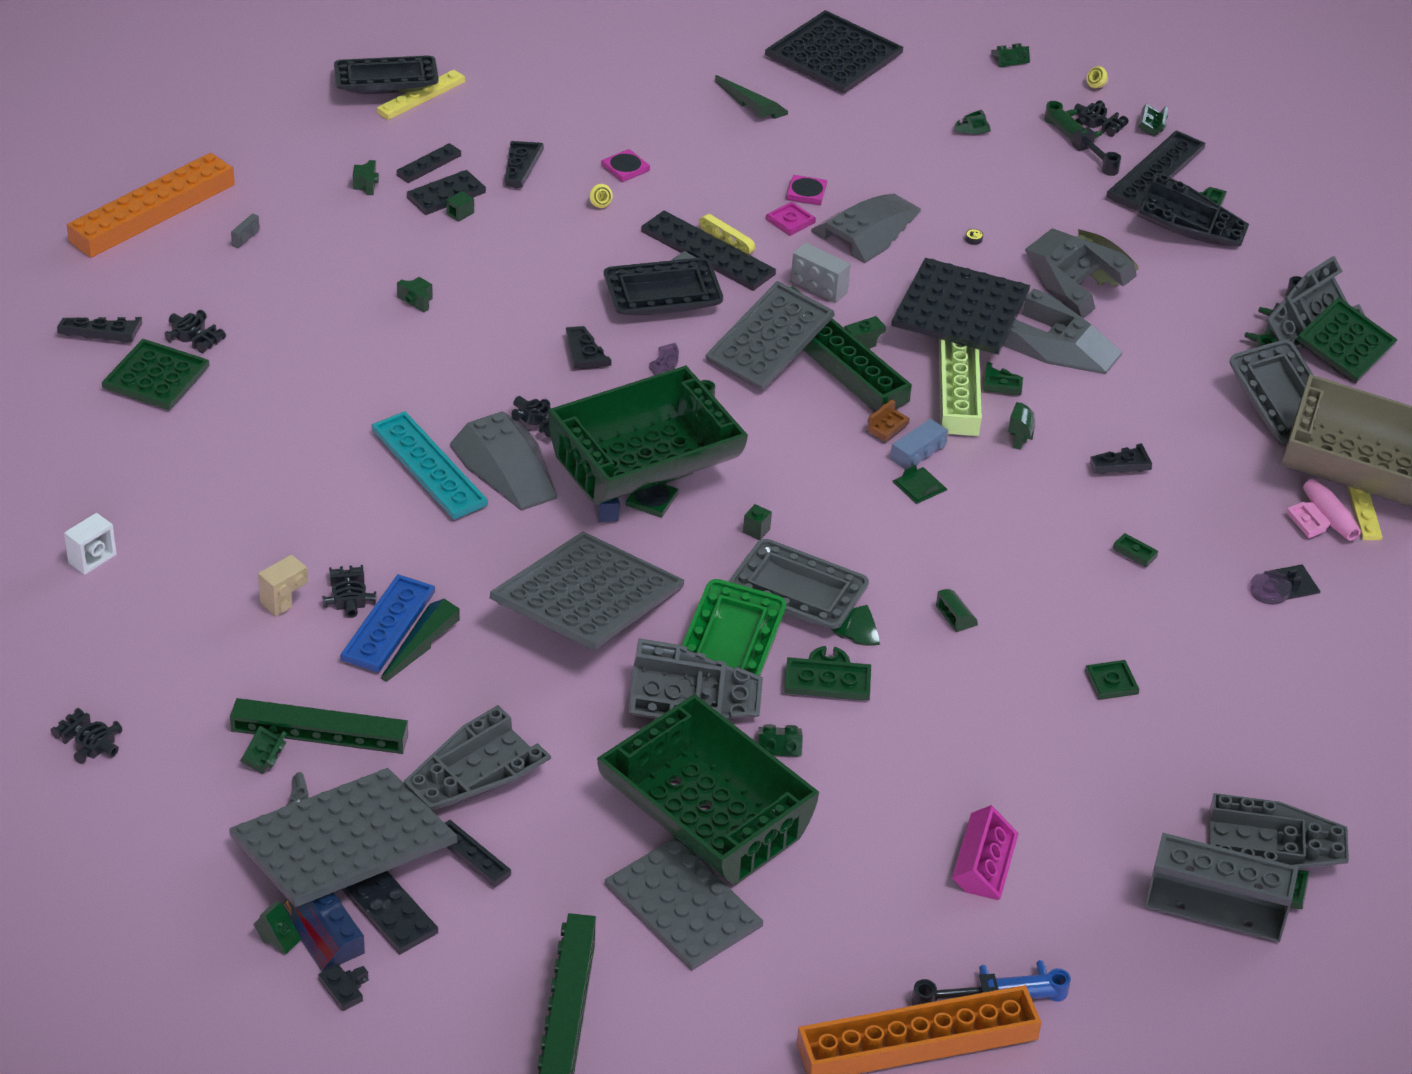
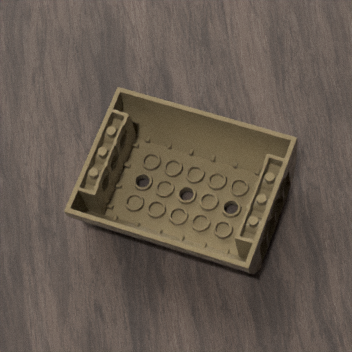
[1281,374,1412,506]

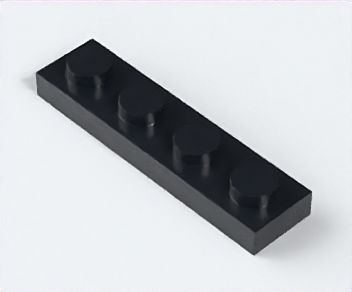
[397,143,461,183]
[445,819,511,887]

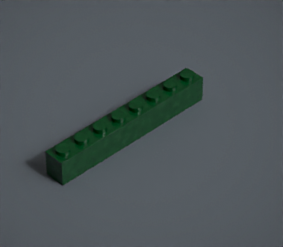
[230,698,408,754]

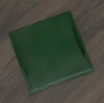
[892,465,947,504]

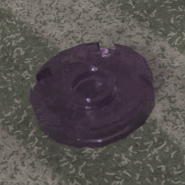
[1250,571,1292,605]

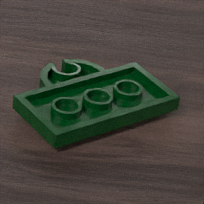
[784,646,871,701]

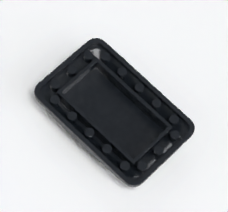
[334,55,439,94]
[603,257,723,315]

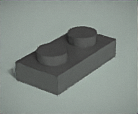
[231,213,260,248]

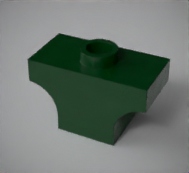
[353,160,379,196]
[397,277,433,313]
[844,316,886,348]
[253,901,301,954]

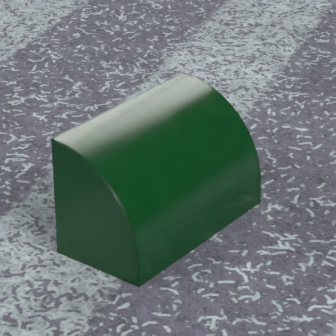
[936,589,978,633]

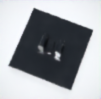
[1266,564,1320,600]

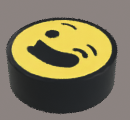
[965,229,983,245]

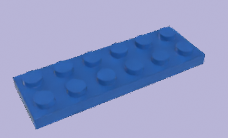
[340,574,435,673]

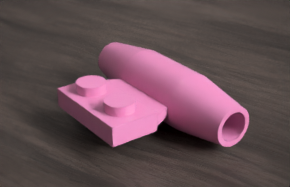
[1287,479,1361,541]

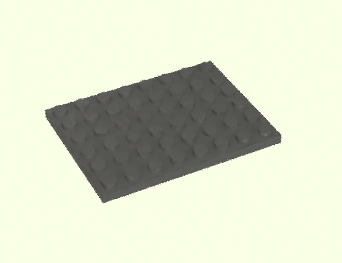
[489,531,685,650]
[229,768,457,907]

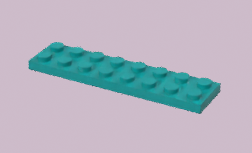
[372,411,488,520]

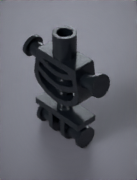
[1074,100,1129,137]
[165,310,226,353]
[511,396,551,438]
[322,565,377,618]
[50,708,123,764]

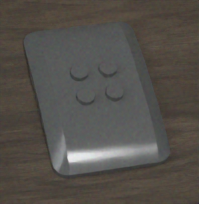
[1229,340,1313,445]
[729,539,869,629]

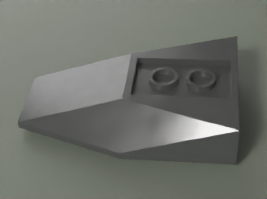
[1209,793,1349,869]

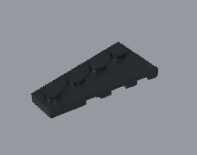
[505,141,544,188]
[57,317,142,342]

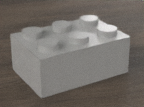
[791,243,851,303]

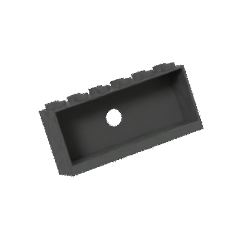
[1145,833,1299,942]

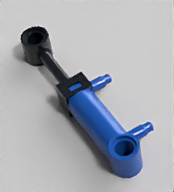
[912,960,1071,1006]

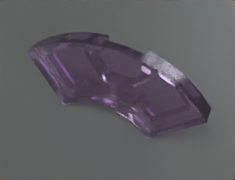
[649,343,679,375]

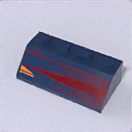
[282,892,365,972]

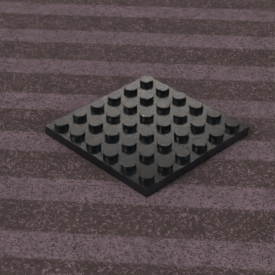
[765,10,903,93]
[891,258,1030,355]

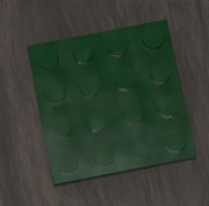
[1296,297,1398,383]
[102,338,210,410]

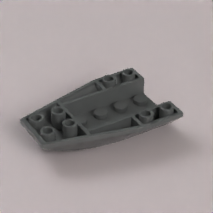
[404,705,551,810]

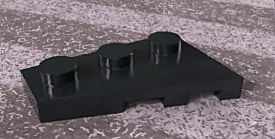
[566,326,612,369]
[1090,443,1152,474]

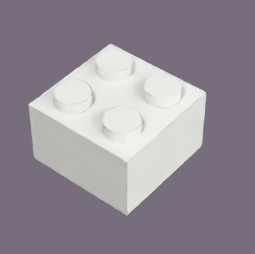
[64,513,117,575]

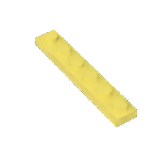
[377,70,465,120]
[1347,487,1383,540]

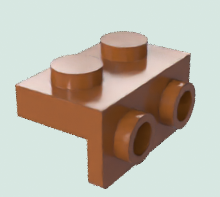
[867,400,910,442]

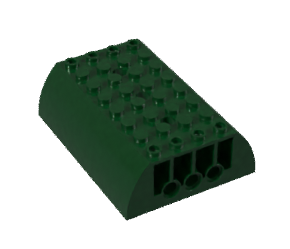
[549,365,748,506]
[597,694,819,885]

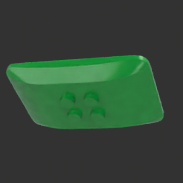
[682,579,786,676]

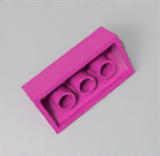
[952,805,1019,900]

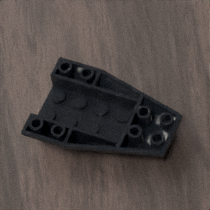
[1137,172,1249,246]

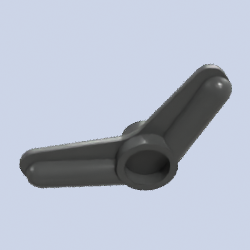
[285,772,309,807]

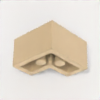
[258,554,308,616]

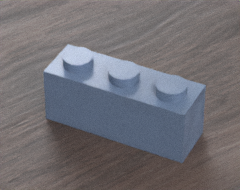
[890,419,948,469]

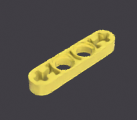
[699,214,756,254]

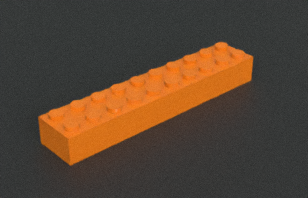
[66,152,235,258]
[796,985,1042,1074]

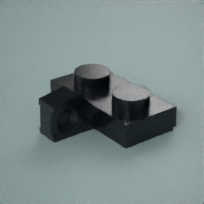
[318,964,369,1011]

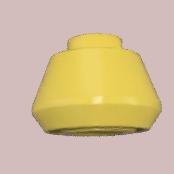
[1086,66,1108,88]
[590,184,613,208]

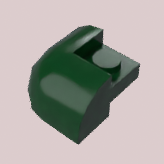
[1008,402,1035,450]

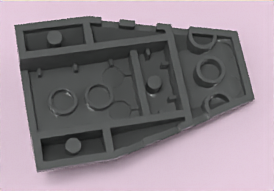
[811,193,921,263]
[1266,256,1365,348]
[450,411,557,511]
[628,638,763,719]

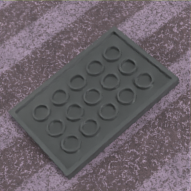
[705,281,835,391]
[605,838,763,971]

